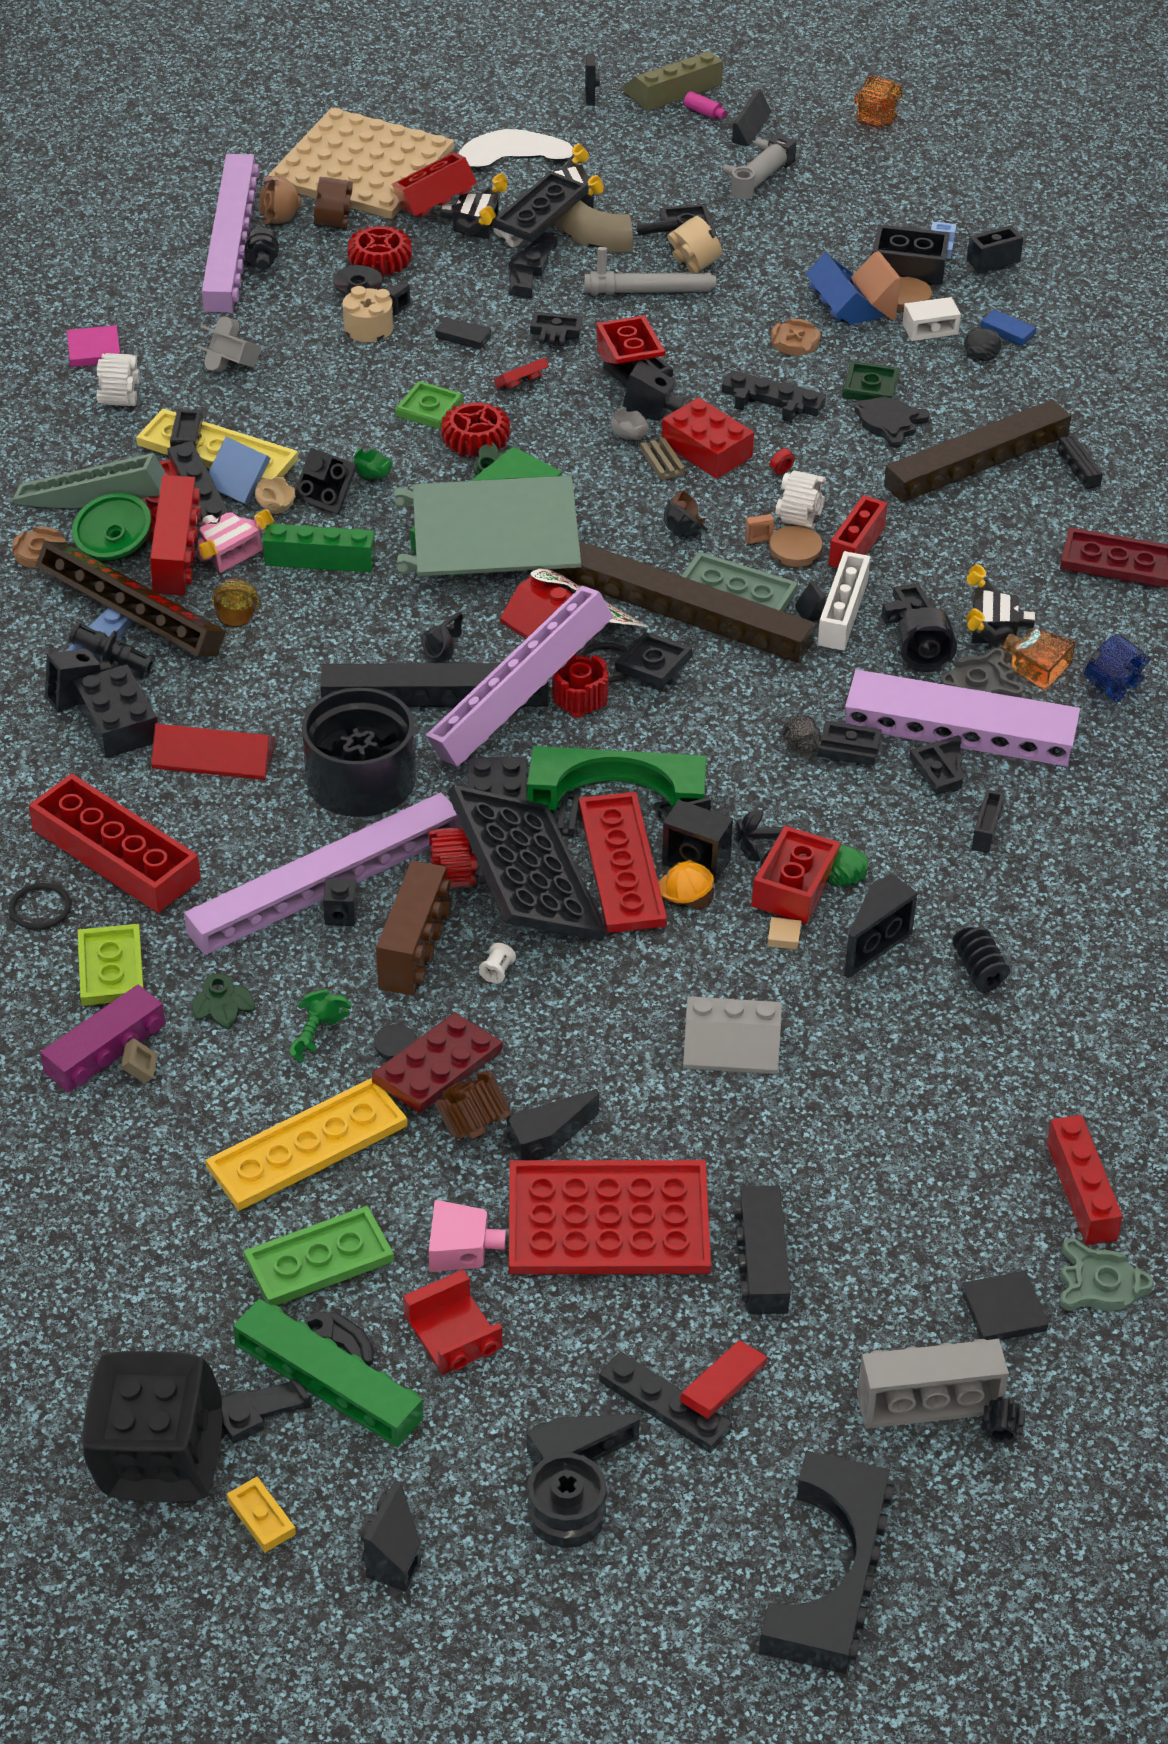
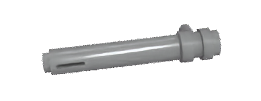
[584,247,716,296]

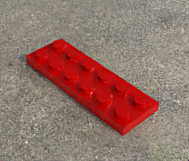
[578,792,667,933]

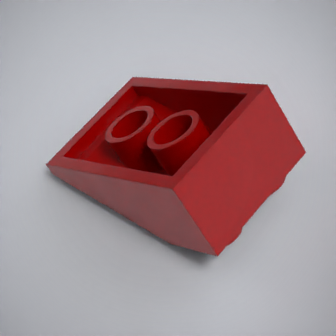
[596,315,665,364]
[751,826,841,924]

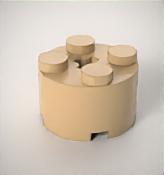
[667,216,723,273]
[342,286,393,342]

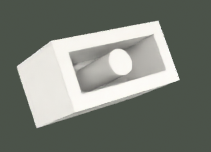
[902,297,961,341]

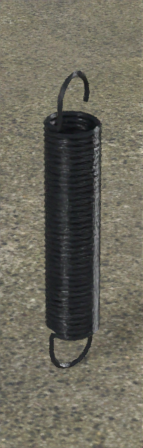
[632,218,686,236]

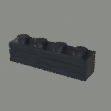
[1057,435,1103,489]

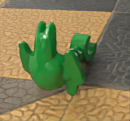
[290,989,352,1063]

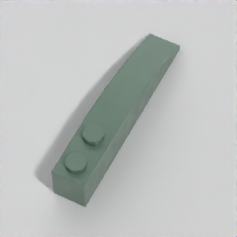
[12,453,167,508]

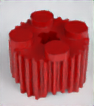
[552,654,609,718]
[429,827,477,888]

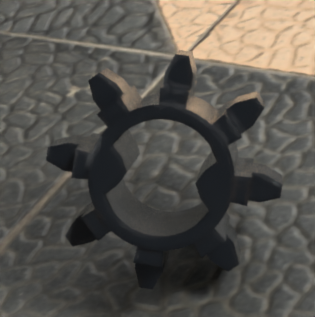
[982,1397,1025,1444]

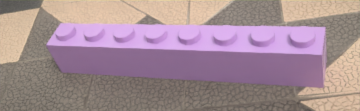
[426,586,614,767]

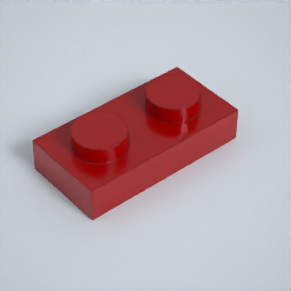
[493,357,549,390]

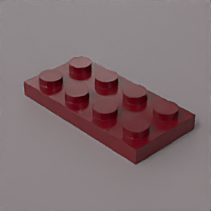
[1060,527,1168,588]
[372,1012,503,1113]

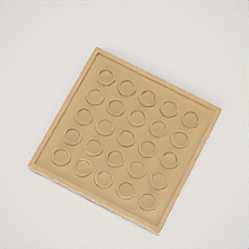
[268,108,454,219]

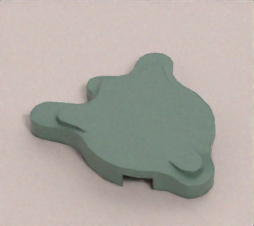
[1059,1238,1154,1311]

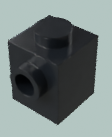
[323,878,358,926]

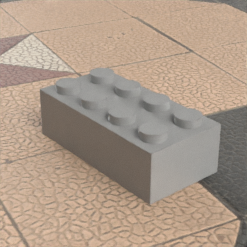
[857,1339,1009,1429]

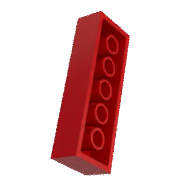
[29,773,201,913]

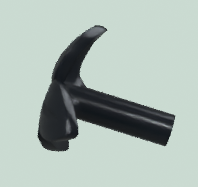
[735,811,784,862]

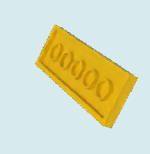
[205,1078,408,1211]

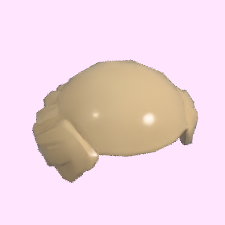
[255,477,296,514]

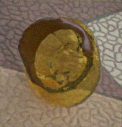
[211,578,259,627]

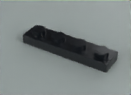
[168,441,229,521]
[599,1351,732,1454]

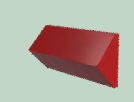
[151,723,277,780]

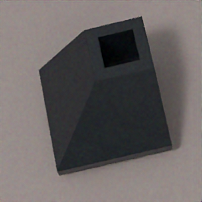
[295,448,357,514]
[361,1480,421,1592]

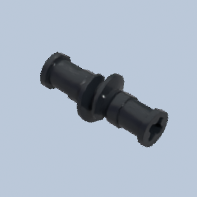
[69,620,155,678]

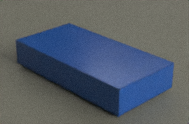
[980,309,1036,346]

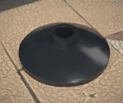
[333,265,382,295]

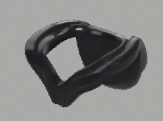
[421,612,463,662]

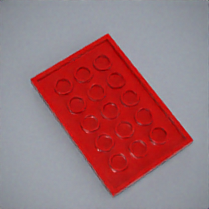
[509,1160,711,1274]

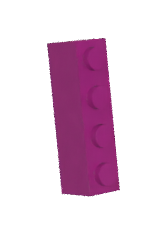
[40,984,166,1093]

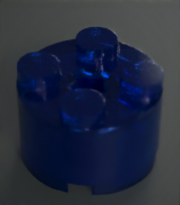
[1084,634,1150,702]

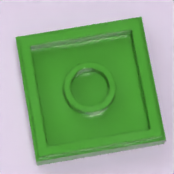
[395,381,464,430]

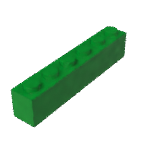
[233,1298,423,1448]

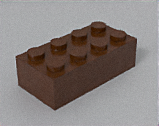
[376,860,452,996]

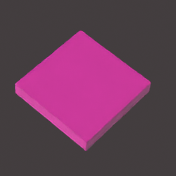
[67,325,120,367]

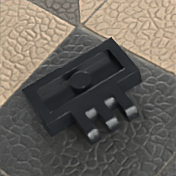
[530,311,583,346]

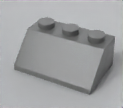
[683,996,782,1074]

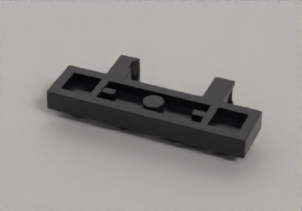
[722,370,826,423]

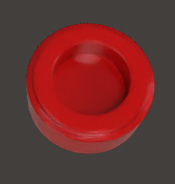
[769,448,795,475]

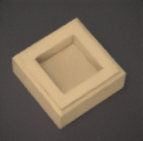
[768,917,801,950]

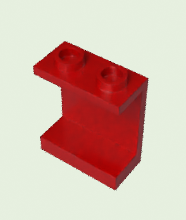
[403,1269,503,1375]

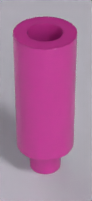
[684,91,727,120]

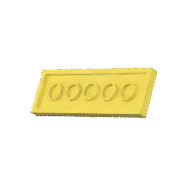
[136,409,298,480]

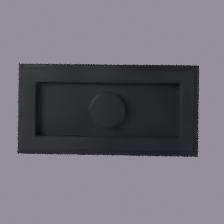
[585,54,600,106]

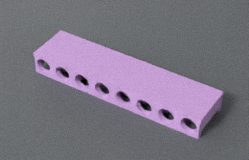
[845,669,1080,767]

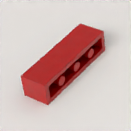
[1046,1115,1123,1246]

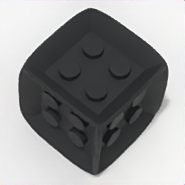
[83,1351,223,1502]

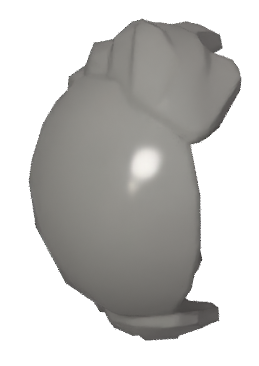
[611,407,649,440]

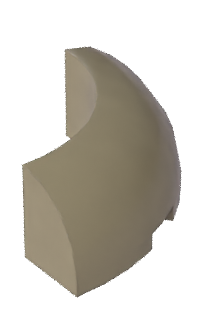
[554,200,633,252]

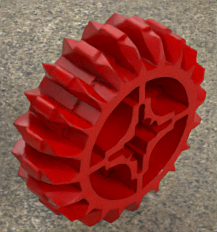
[347,225,412,277]
[441,401,510,458]

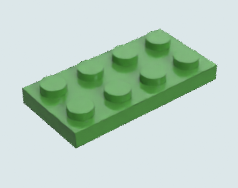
[244,1205,394,1306]

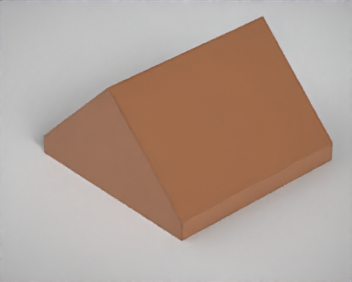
[851,251,900,320]

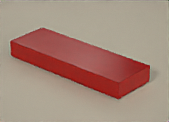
[680,1340,767,1419]

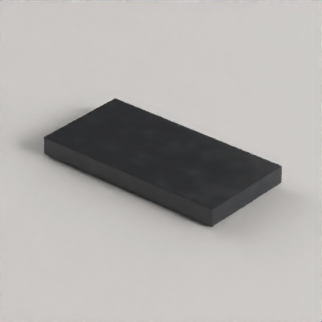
[493,171,589,243]

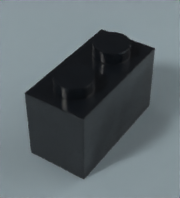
[966,225,1023,273]

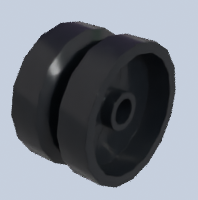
[527,1452,607,1548]

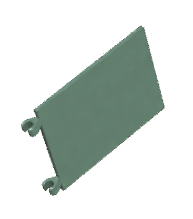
[394,476,581,576]

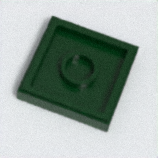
[842,361,900,401]

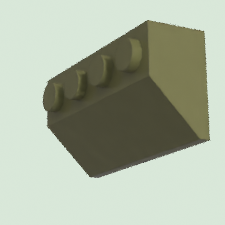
[623,51,723,111]

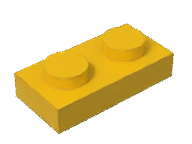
[227,1477,296,1553]

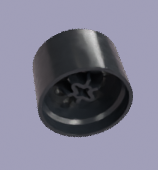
[302,688,416,817]

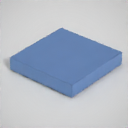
[208,437,271,505]

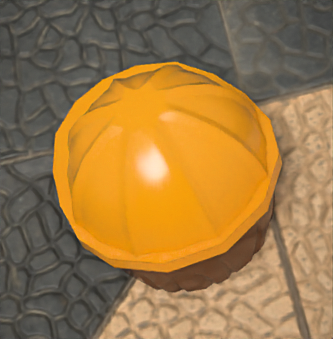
[658,860,714,910]

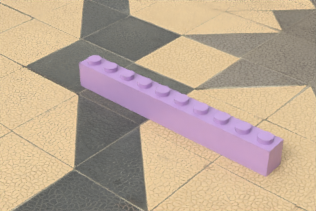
[202,154,259,312]
[184,792,461,955]

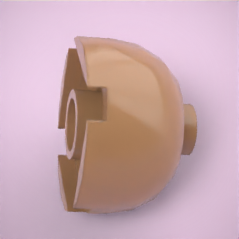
[259,176,301,225]

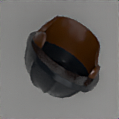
[664,491,708,537]

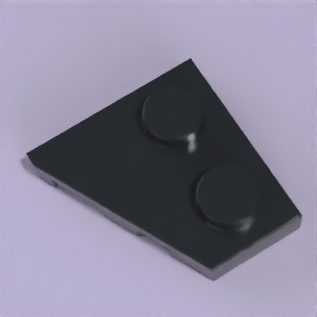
[909,735,963,795]

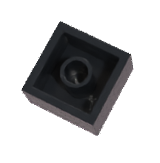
[662,800,733,883]

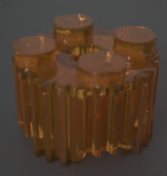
[854,75,903,127]

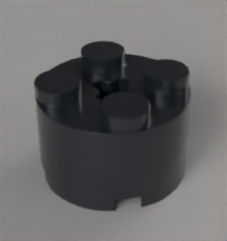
[897,607,957,672]

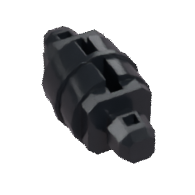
[245,225,279,269]

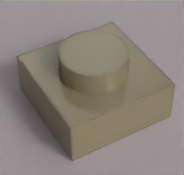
[121,1038,158,1083]

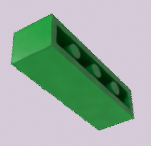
[263,523,375,573]

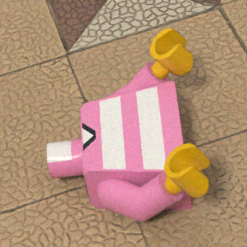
[197,509,275,573]

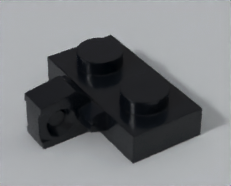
[881,583,934,623]

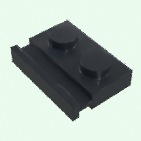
[818,720,882,766]

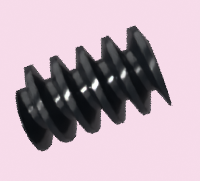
[952,927,1010,993]

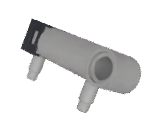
[723,134,797,199]

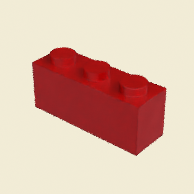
[828,495,888,568]

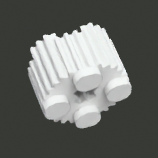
[97,353,140,406]
[775,470,826,529]

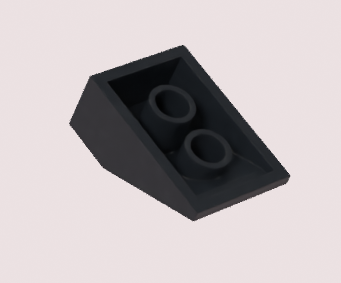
[844,873,918,979]

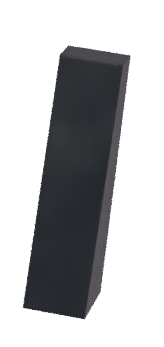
[971,790,1005,853]

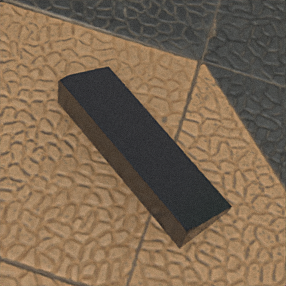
[732,89,771,146]

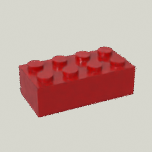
[150,475,201,595]

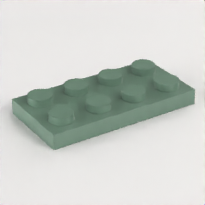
[682,552,798,612]

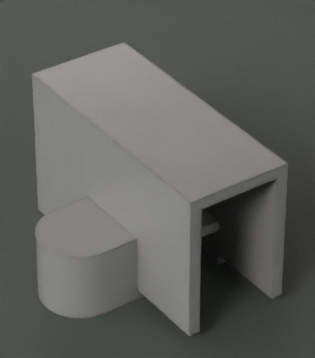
[194,316,262,372]

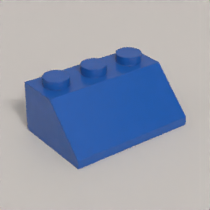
[805,252,885,325]

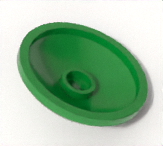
[72,493,152,560]

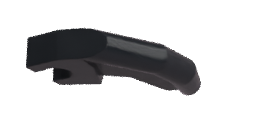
[306,1312,374,1366]

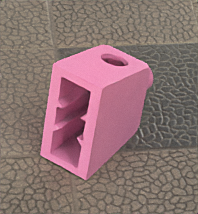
[429,1200,506,1272]

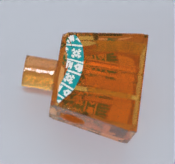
[1003,628,1076,691]

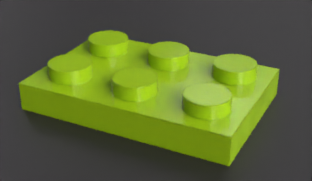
[78,924,144,1006]

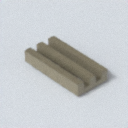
[640,437,685,481]

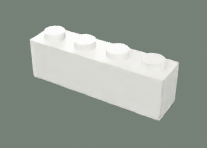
[818,551,871,651]

